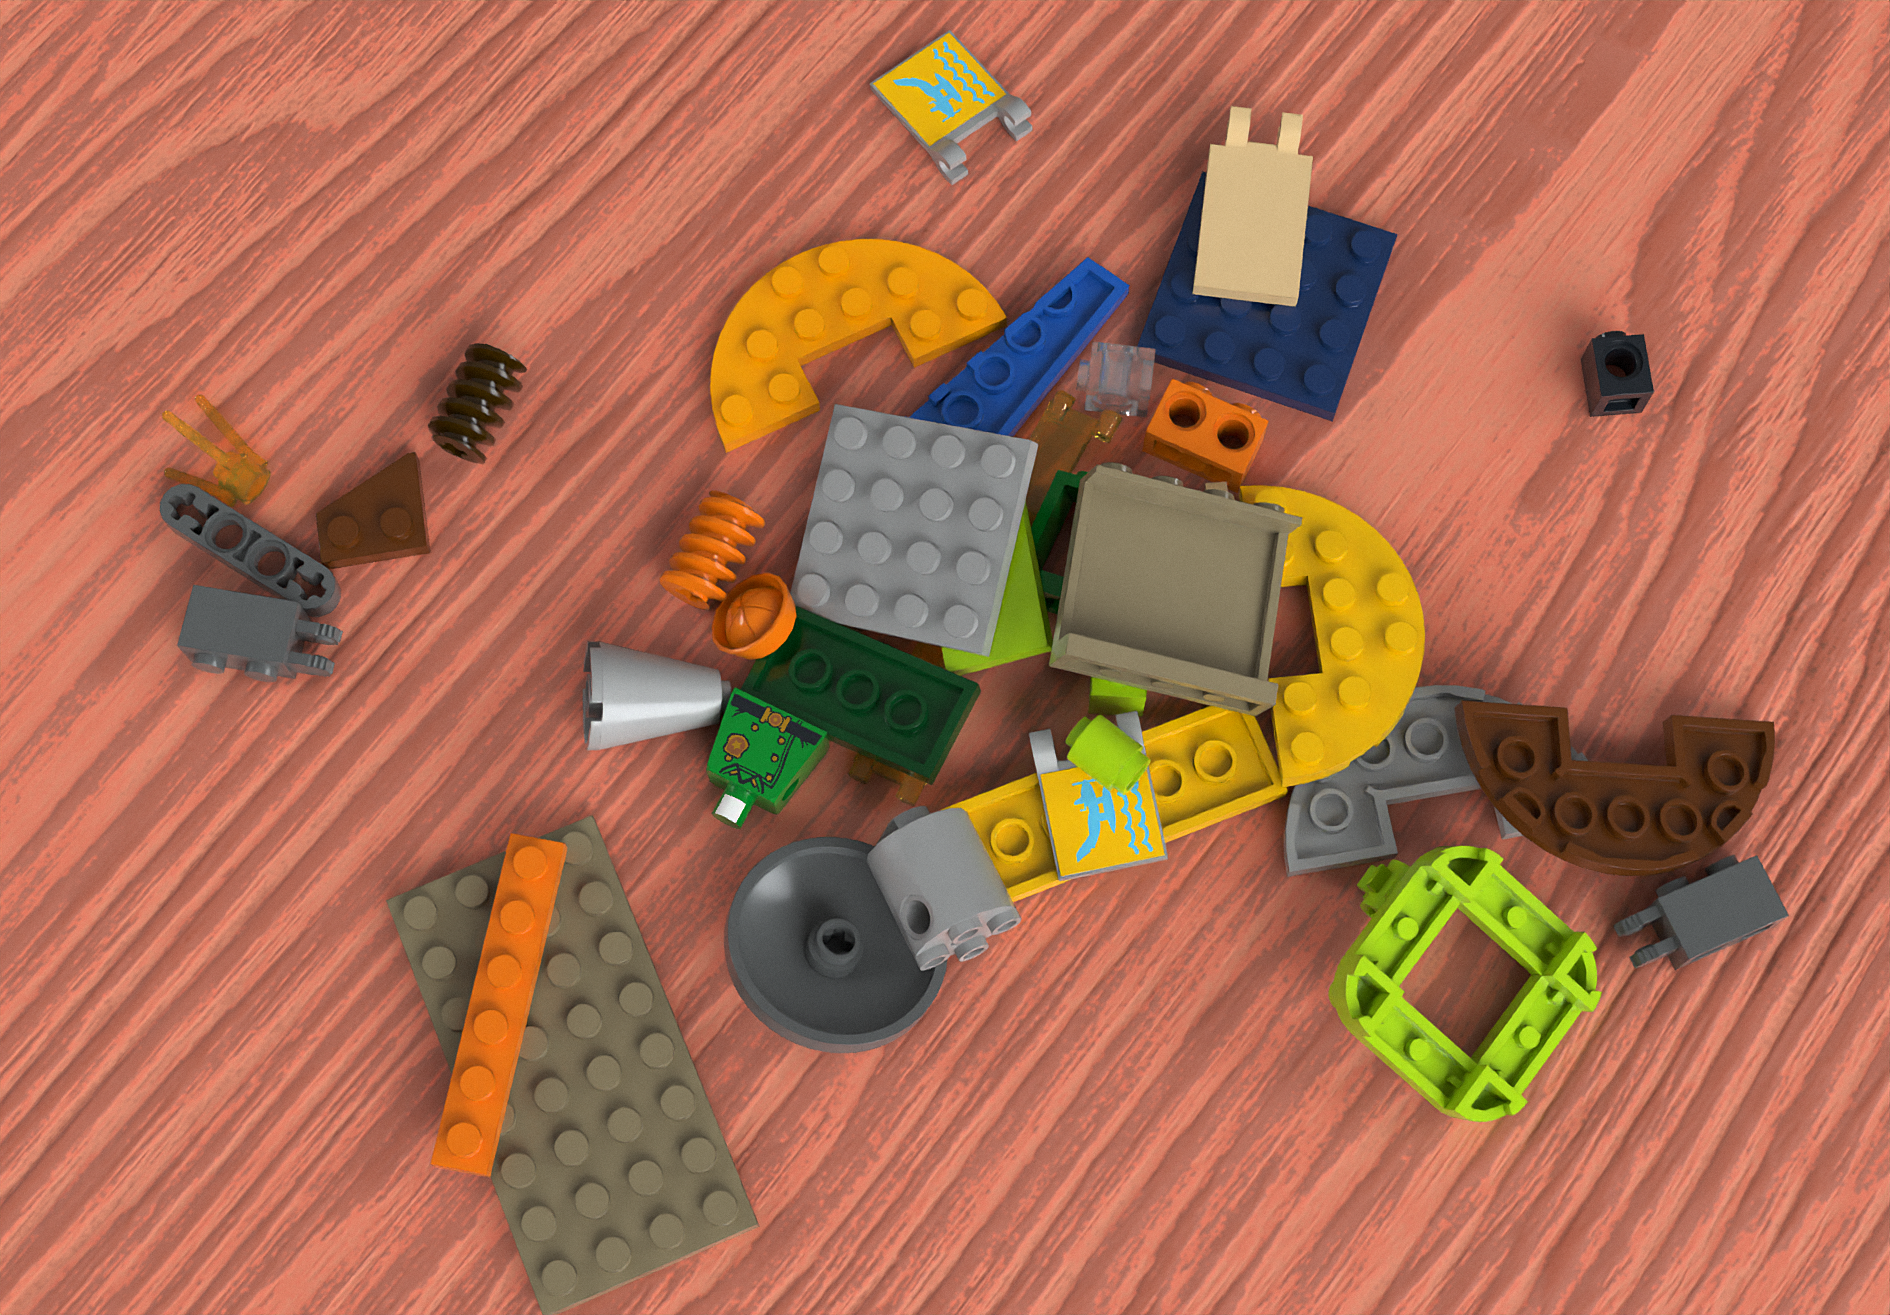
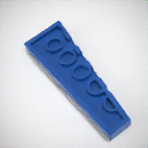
[905,257,1130,437]

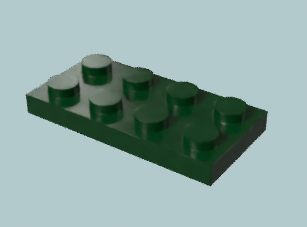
[740,606,981,785]

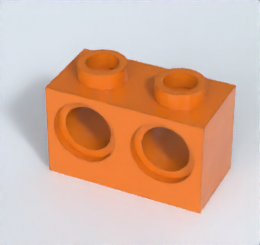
[1142,378,1269,493]

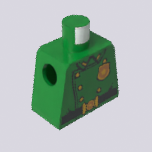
[706,687,830,829]

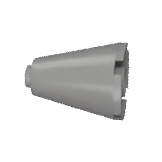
[583,641,731,750]

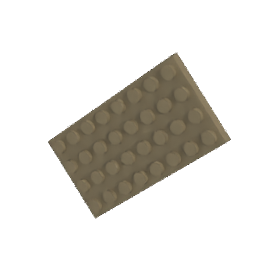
[386,815,760,1315]

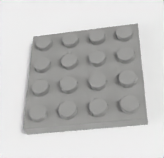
[790,404,1038,657]

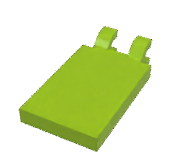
[941,500,1053,676]

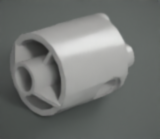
[866,806,1022,971]

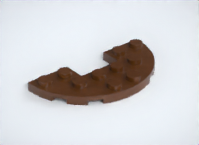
[1454,700,1775,876]

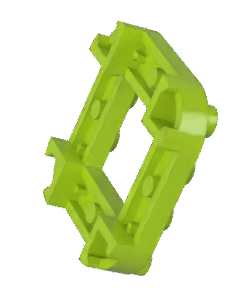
[1328,846,1602,1122]

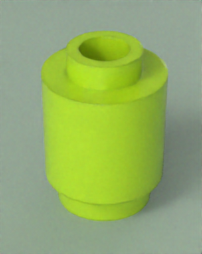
[1065,714,1151,795]

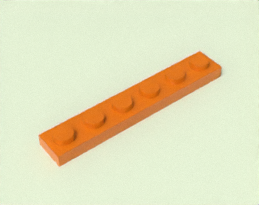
[430,833,568,1177]

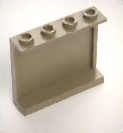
[1049,462,1302,716]

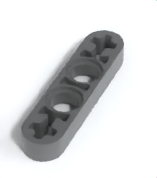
[160,484,341,617]

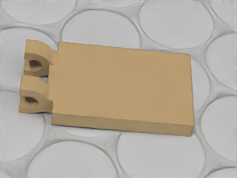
[1192,106,1313,307]

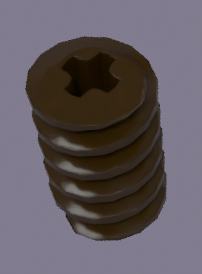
[428,343,527,464]

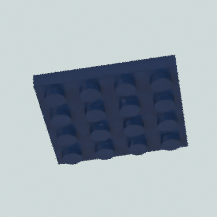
[1135,171,1398,422]

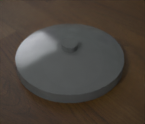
[724,837,948,1053]

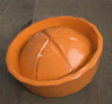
[711,573,796,660]

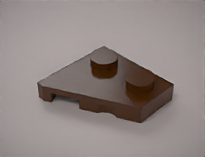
[316,452,431,569]

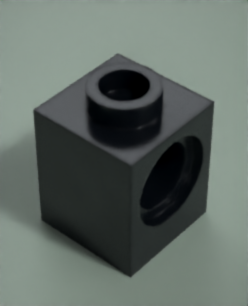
[1581,331,1654,417]

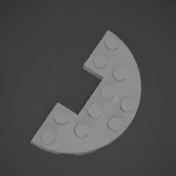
[1284,685,1588,877]

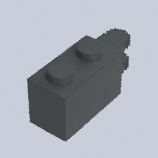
[177,585,343,682]
[1613,855,1789,970]

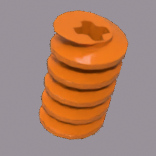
[659,490,766,610]

